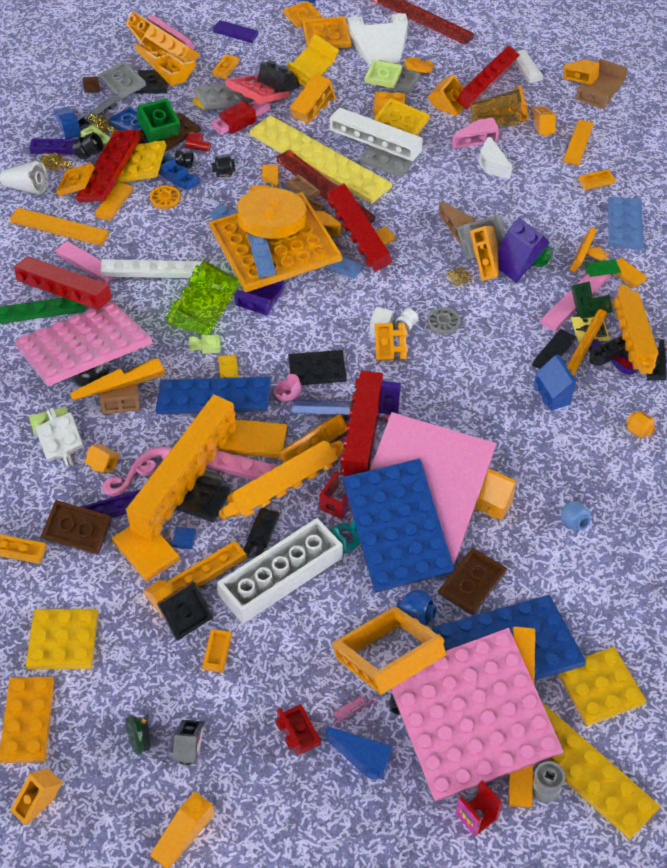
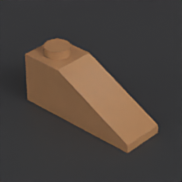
[438,201,475,246]

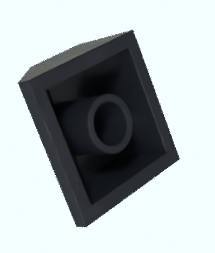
[257,60,299,92]

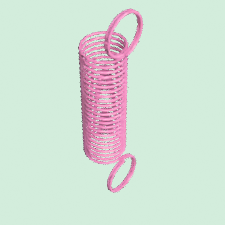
[331,695,378,727]

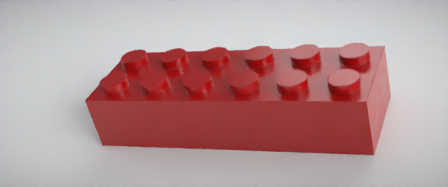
[340,370,383,477]

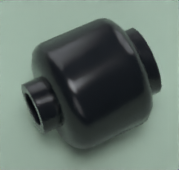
[212,155,235,177]

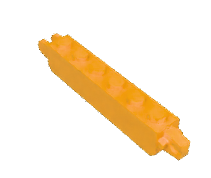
[613,284,659,374]
[218,440,346,520]

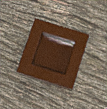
[83,76,100,93]

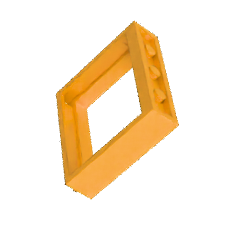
[331,606,447,695]

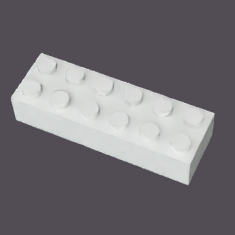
[217,518,343,624]

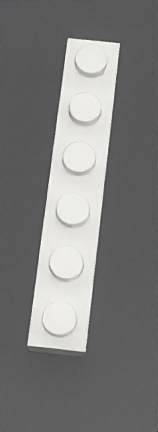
[101,259,206,278]

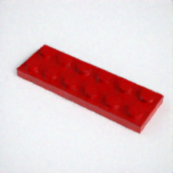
[75,129,143,202]

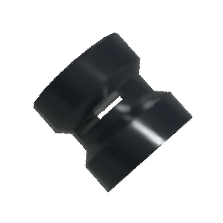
[175,150,194,168]

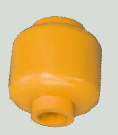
[626,410,656,439]

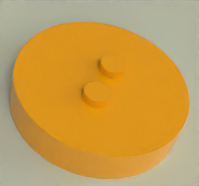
[237,188,306,239]

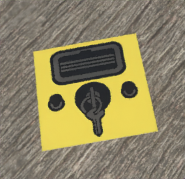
[571,317,610,343]

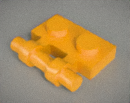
[374,323,408,361]

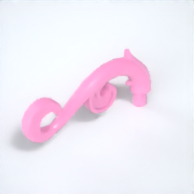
[102,446,172,497]

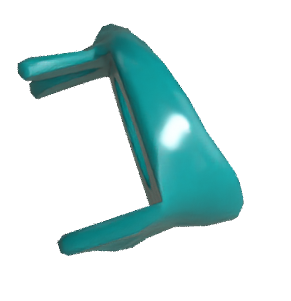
[329,519,360,553]

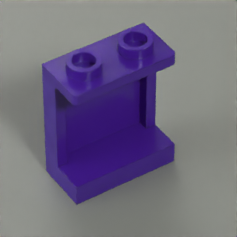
[234,280,285,316]

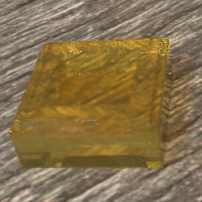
[447,267,471,287]

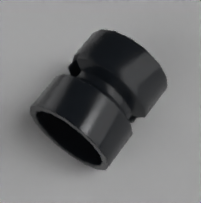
[73,132,103,160]

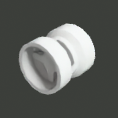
[394,308,419,333]

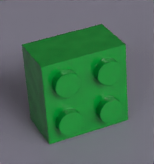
[136,98,181,143]

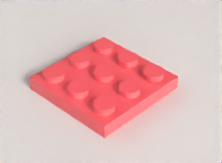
[225,74,290,104]

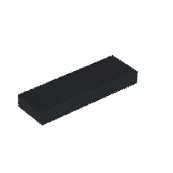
[532,329,576,369]

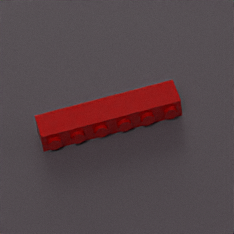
[456,45,520,110]
[327,183,393,272]
[13,256,112,310]

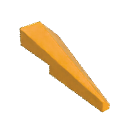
[135,43,196,86]
[69,358,165,400]

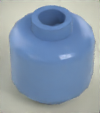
[561,501,591,531]

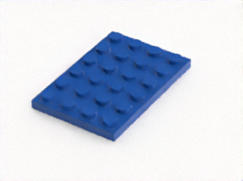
[342,458,455,593]
[432,595,586,681]

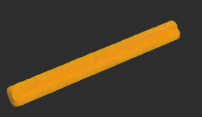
[567,309,607,376]

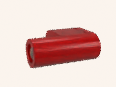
[185,131,211,152]

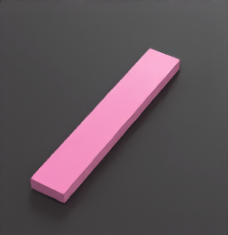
[540,274,613,332]

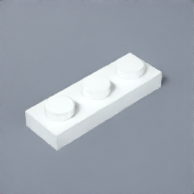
[515,50,543,83]

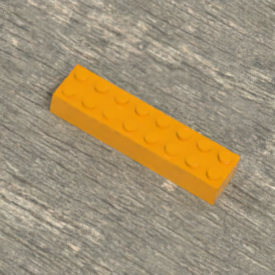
[126,394,237,541]

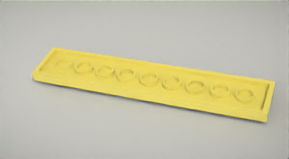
[250,115,392,204]

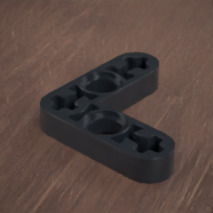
[589,336,659,371]

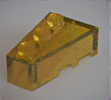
[470,89,522,127]

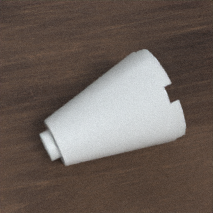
[0,161,47,194]

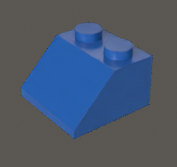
[533,354,576,411]

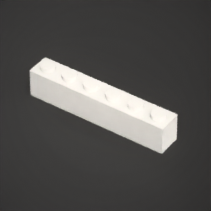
[330,107,423,161]

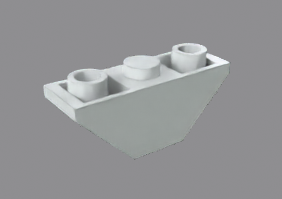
[479,137,513,179]

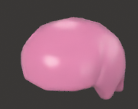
[274,374,302,402]

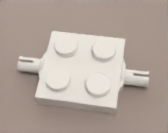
[35,408,84,467]

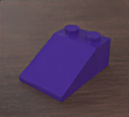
[498,217,550,283]

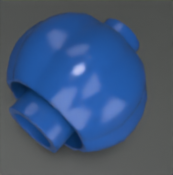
[396,590,437,626]

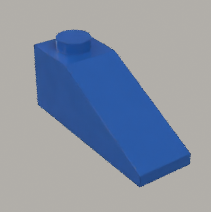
[53,106,81,139]
[326,726,392,780]

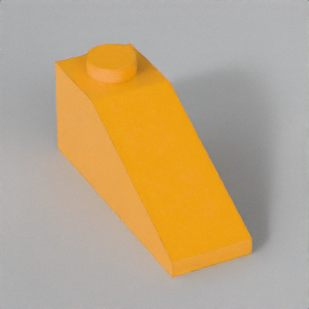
[531,106,556,136]
[470,226,499,281]
[150,791,214,868]

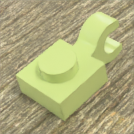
[189,335,221,354]

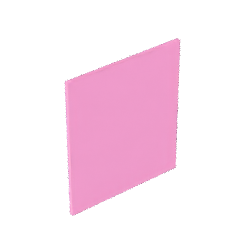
[347,412,497,566]

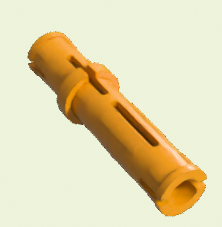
[513,85,529,121]

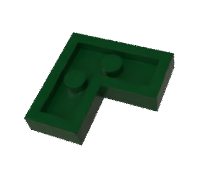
[571,281,613,319]

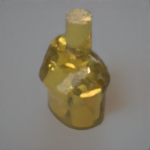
[88,113,116,134]
[40,152,72,171]

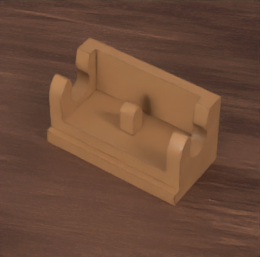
[100,384,140,415]

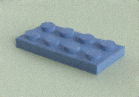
[608,197,644,249]

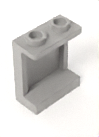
[457,214,506,260]

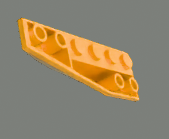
[126,11,200,62]

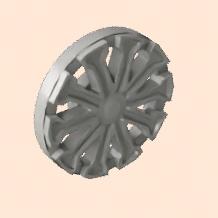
[427,307,461,335]

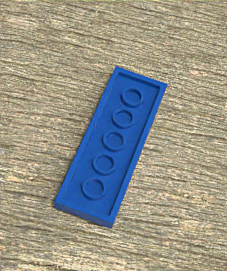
[155,377,271,414]

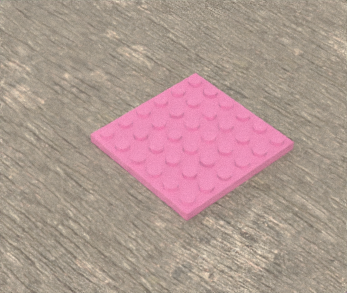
[14,302,153,386]
[391,628,563,802]

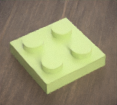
[365,60,402,88]

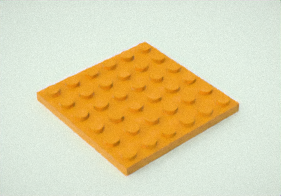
[209,192,342,292]

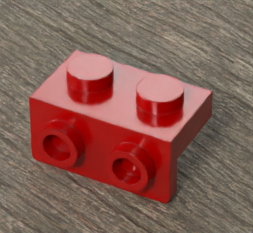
[219,101,256,134]
[275,704,321,756]

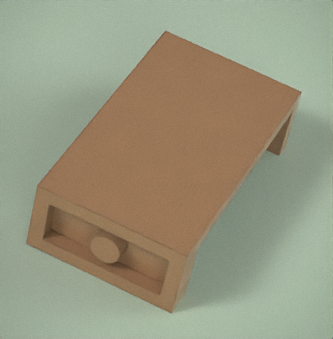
[576,59,628,109]

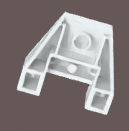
[348,13,408,66]

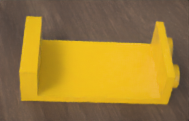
[287,34,340,87]

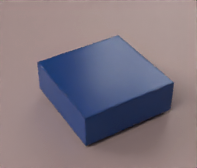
[172,526,197,549]

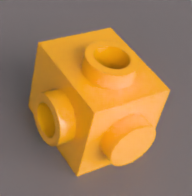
[85,444,120,473]

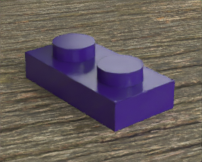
[379,381,401,414]

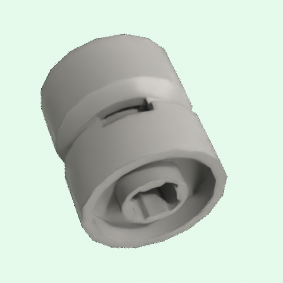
[533,761,565,802]

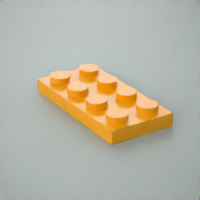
[0,677,54,763]

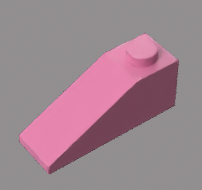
[452,118,499,149]

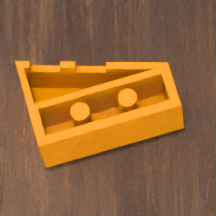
[290,73,336,124]

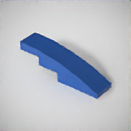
[158,155,200,190]

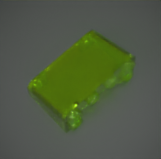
[165,260,240,335]

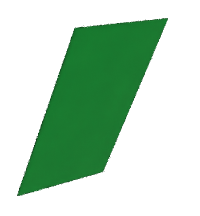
[584,259,621,277]

